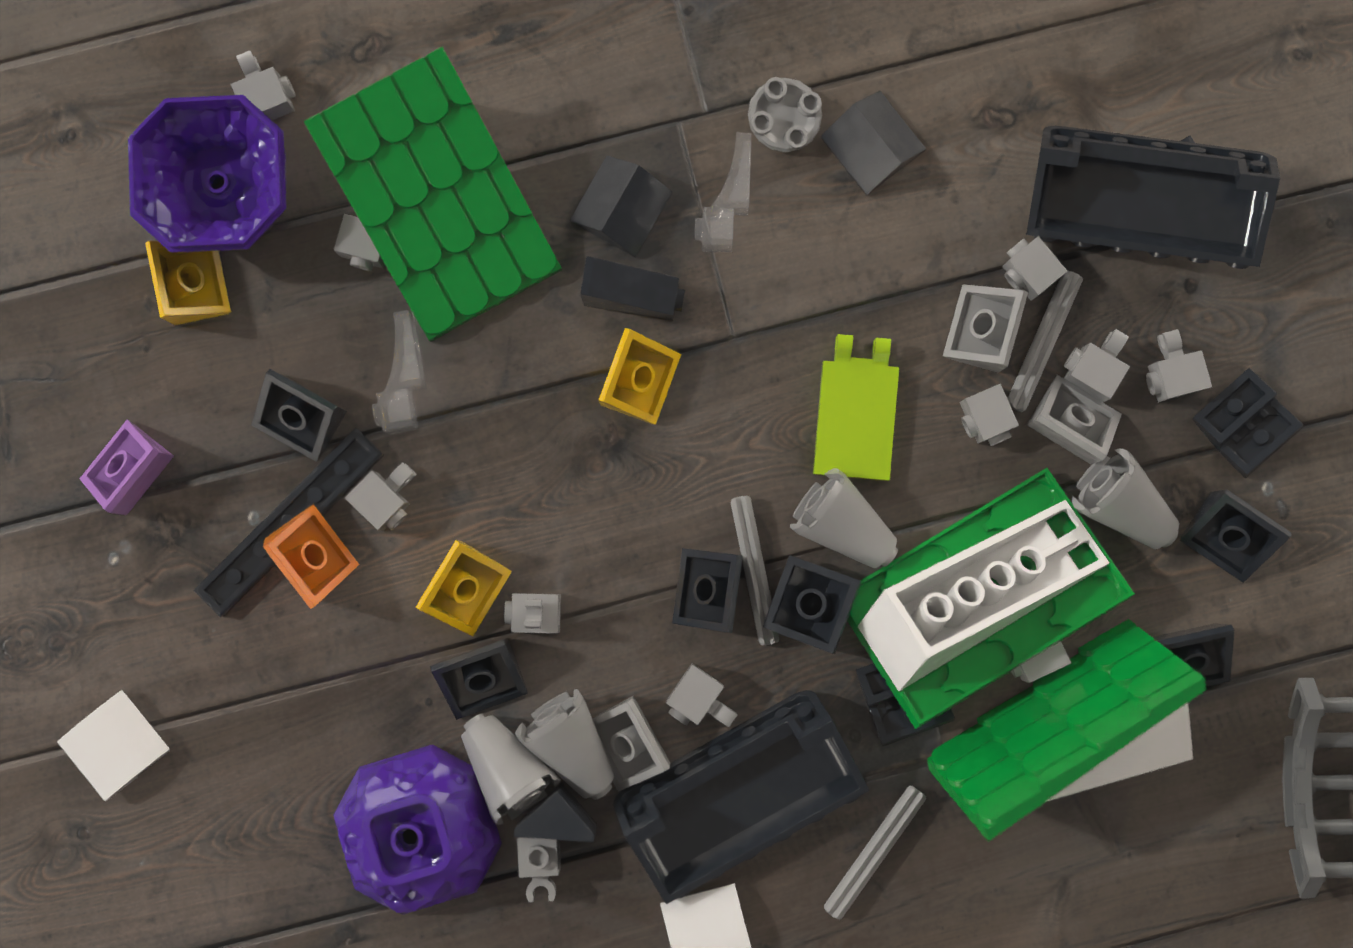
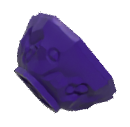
[128,95,287,253]
[333,744,502,915]

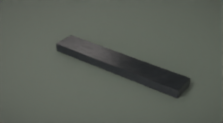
[193,428,384,617]

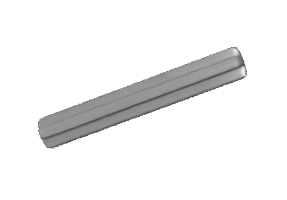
[1007,271,1083,412]
[731,496,779,645]
[824,786,926,920]

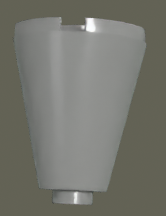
[1072,448,1179,549]
[790,468,898,568]
[515,689,615,800]
[461,713,561,825]

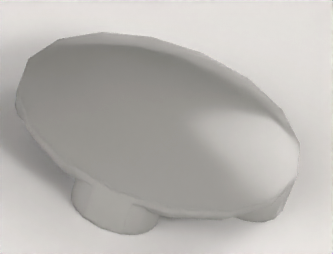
[748,77,822,152]

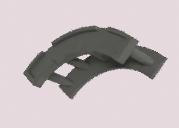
[1282,678,1353,898]

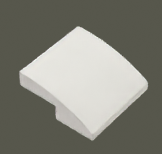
[57,690,170,802]
[660,884,751,948]

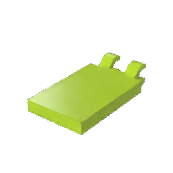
[813,334,899,481]

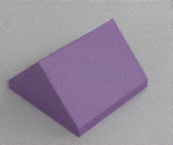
[80,420,174,515]

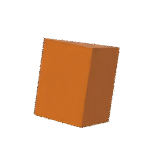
[263,504,359,609]

